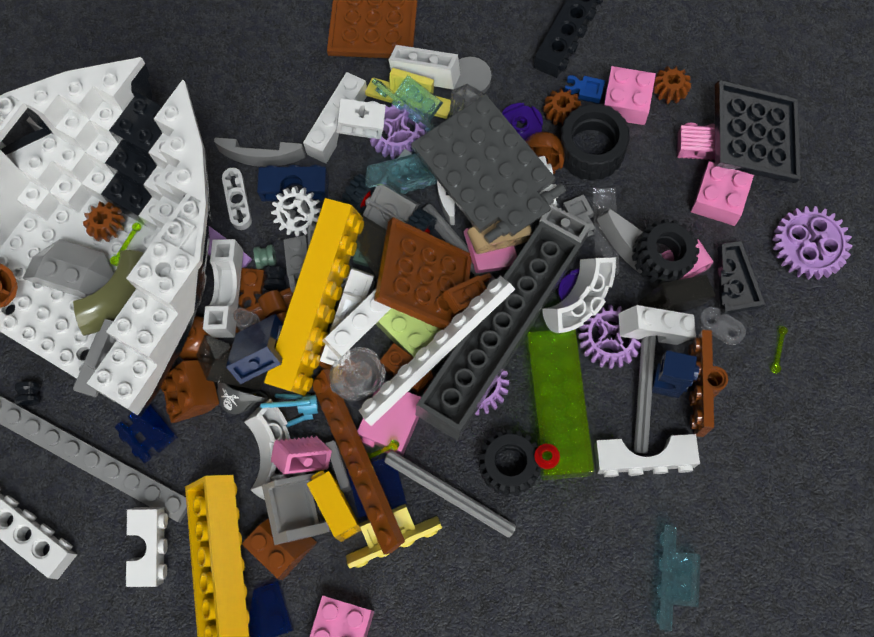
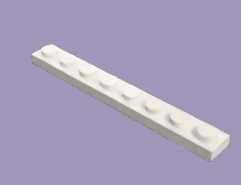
[358,276,515,426]

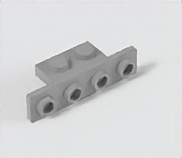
[73,319,116,397]

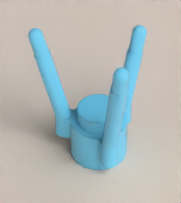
[260,393,318,427]

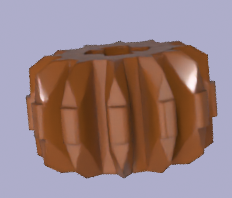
[653,65,691,104]
[543,88,581,126]
[83,201,126,242]

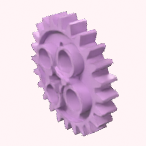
[772,206,852,280]

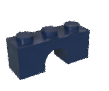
[257,165,329,201]
[652,350,699,398]

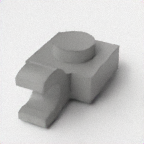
[563,195,595,237]

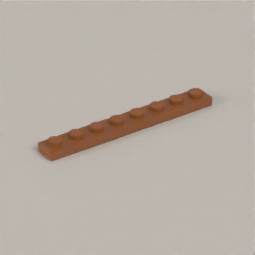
[312,369,405,555]

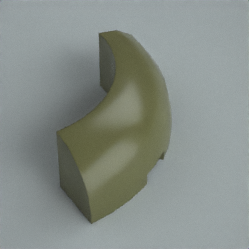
[73,250,144,336]

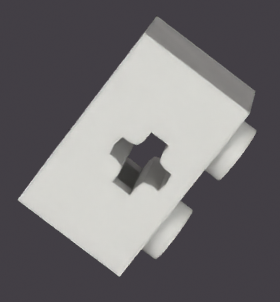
[336,98,386,139]

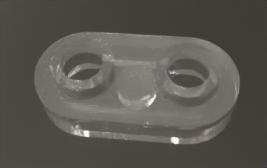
[699,307,746,345]

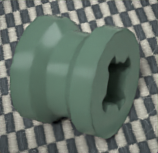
[253,244,277,269]

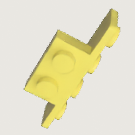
[365,68,453,119]
[346,504,442,568]

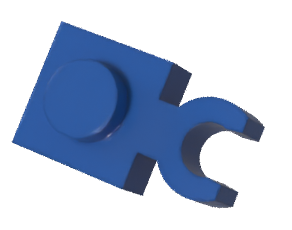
[564,75,605,104]

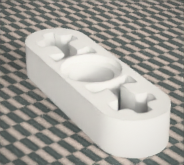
[222,168,252,230]

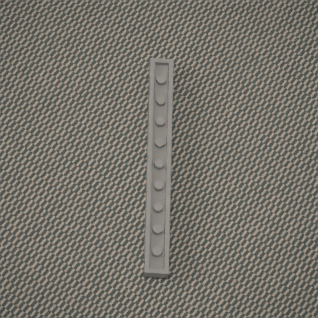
[0,396,187,523]

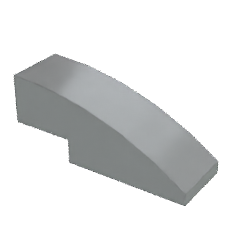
[597,209,662,274]

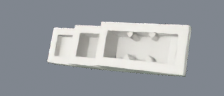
[320,267,374,368]

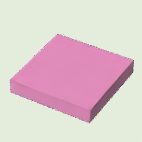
[464,228,517,273]

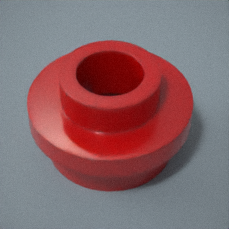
[535,444,560,469]

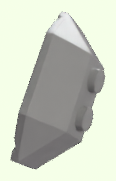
[23,239,114,298]

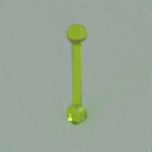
[110,223,141,266]
[770,326,788,374]
[367,440,399,461]

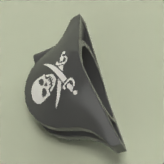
[214,370,269,414]

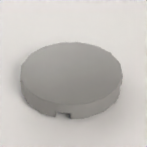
[452,57,492,98]

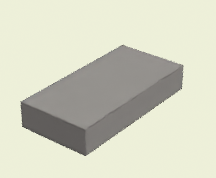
[325,440,352,493]

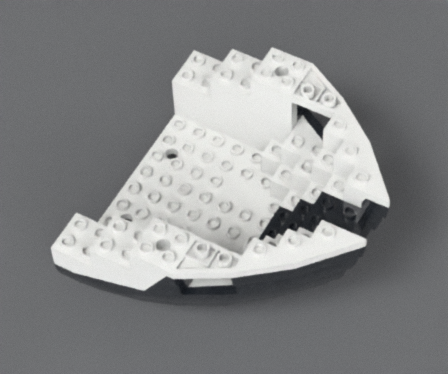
[0,57,212,418]

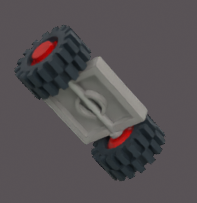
[340,173,437,237]

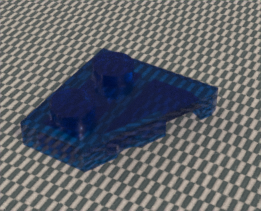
[248,581,294,637]

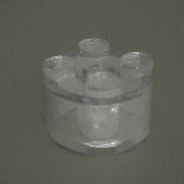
[330,347,385,401]

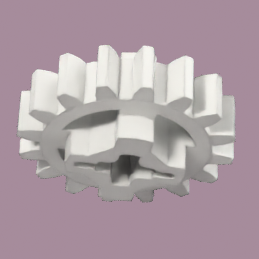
[271,186,321,237]

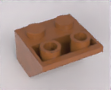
[161,360,219,423]

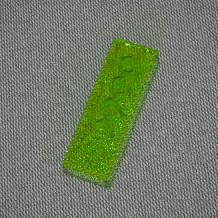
[526,329,594,480]

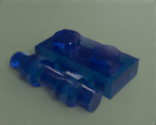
[115,404,178,463]

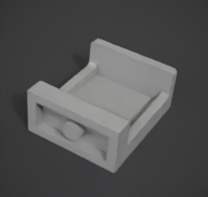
[262,472,330,545]

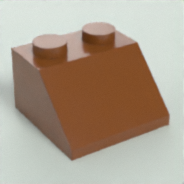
[242,518,317,580]

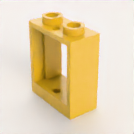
[306,471,362,542]

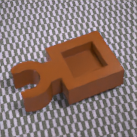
[238,268,265,308]

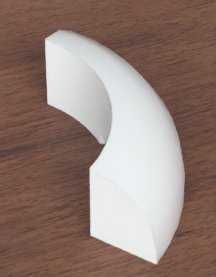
[542,257,616,333]
[244,399,293,500]

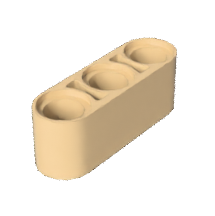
[467,221,533,254]

